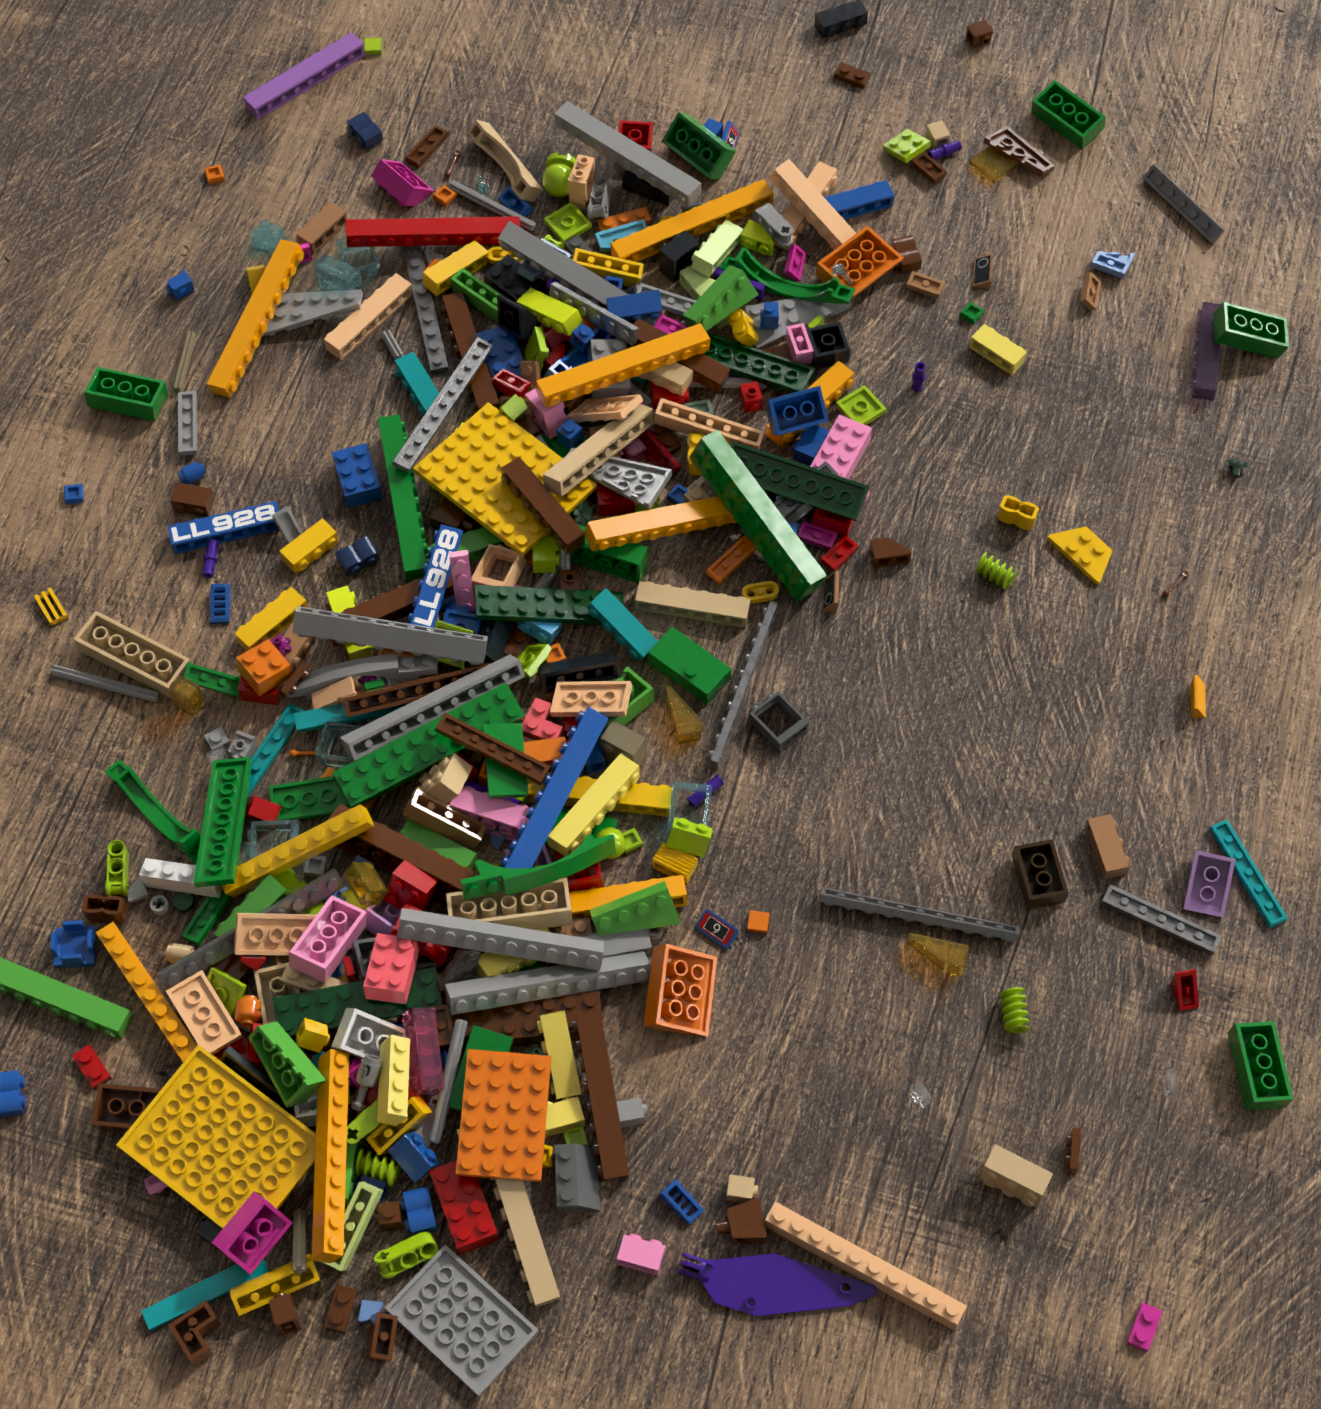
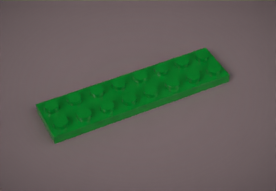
[193,757,253,888]

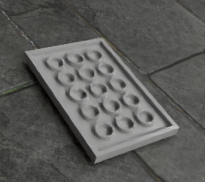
[385,1245,539,1397]

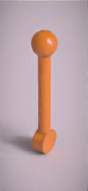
[289,749,330,757]

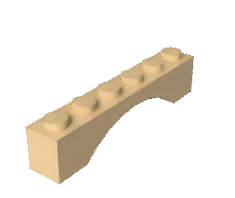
[467,120,543,202]

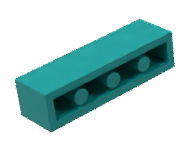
[394,352,439,417]
[587,588,658,661]

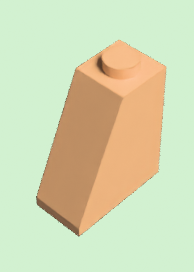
[311,676,366,709]

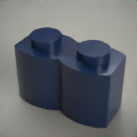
[346,112,383,150]
[335,536,380,576]

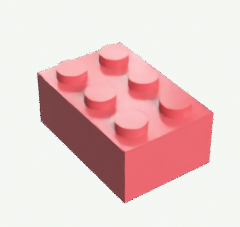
[363,933,420,1004]

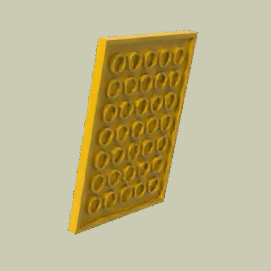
[413,402,597,557]
[116,1044,316,1228]

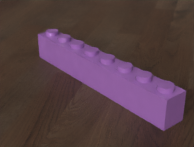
[243,32,365,120]

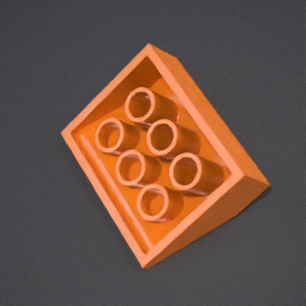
[816,225,904,298]
[643,944,717,1037]

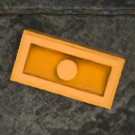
[1190,675,1206,718]

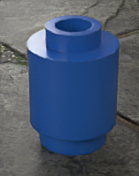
[177,461,206,485]

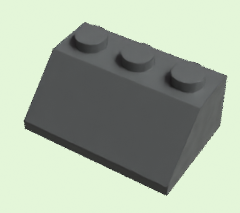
[555,1144,600,1214]

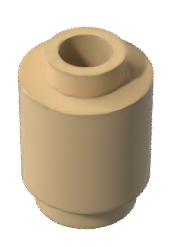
[165,943,194,964]

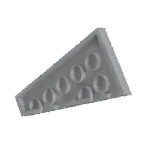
[263,290,363,336]
[745,298,851,350]
[566,448,672,510]

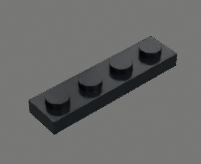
[220,1046,289,1111]

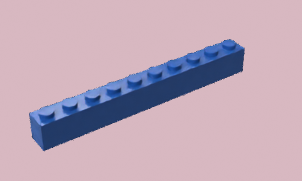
[499,706,608,869]

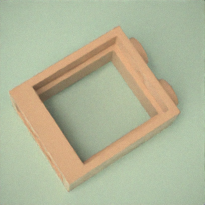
[568,154,595,211]
[472,544,527,587]

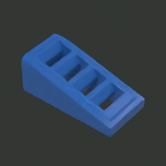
[210,583,231,624]
[658,1179,704,1225]

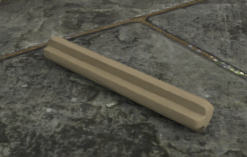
[172,331,196,392]
[293,1208,306,1275]

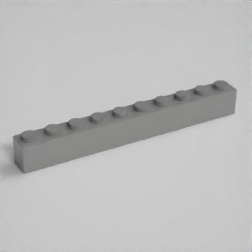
[554,101,701,207]
[498,221,659,326]
[292,606,488,665]
[340,654,525,761]
[397,908,604,971]
[445,950,650,1015]

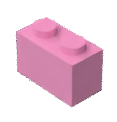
[786,323,814,365]
[617,1234,665,1276]

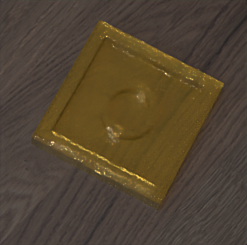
[970,146,1018,184]

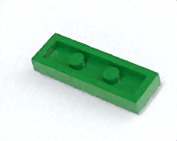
[182,662,240,698]
[181,890,232,946]

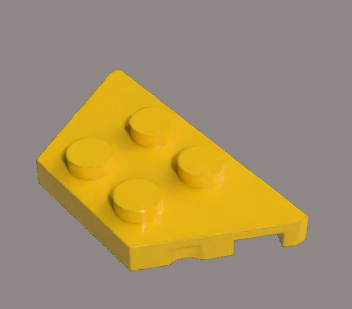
[1047,527,1113,586]

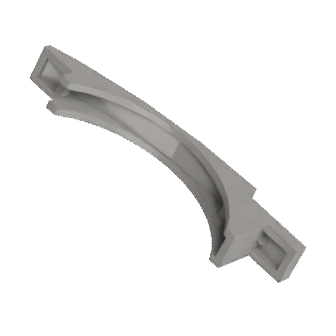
[286,653,438,701]

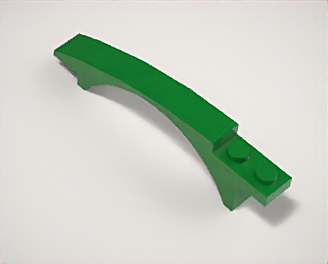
[720,247,855,304]
[105,760,201,865]
[460,834,616,900]

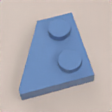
[1091,251,1135,279]

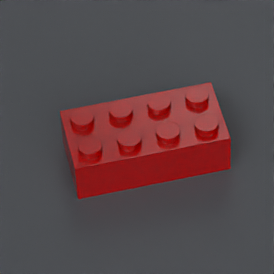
[429,1160,499,1255]

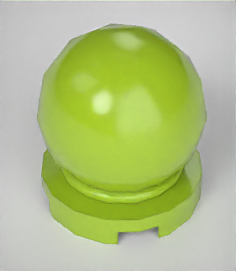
[542,152,578,197]

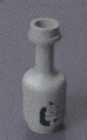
[351,1054,382,1111]

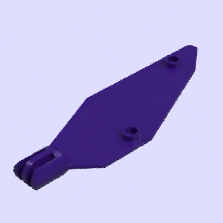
[676,1252,877,1316]

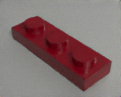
[635,429,681,480]

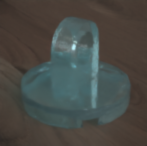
[251,219,286,254]

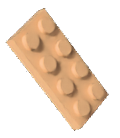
[567,394,643,423]
[550,681,632,717]
[234,913,316,956]
[166,970,242,1055]

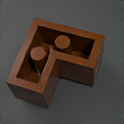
[168,1300,221,1367]

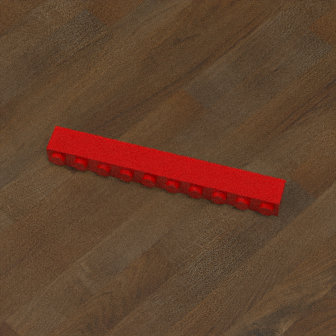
[345,216,520,247]

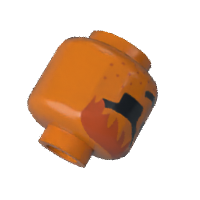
[234,995,262,1027]

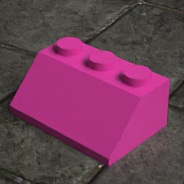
[371,159,434,207]
[212,1191,293,1275]

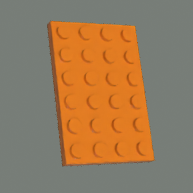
[456,1049,551,1182]

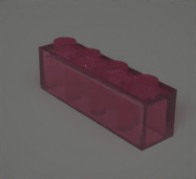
[402,1008,444,1095]

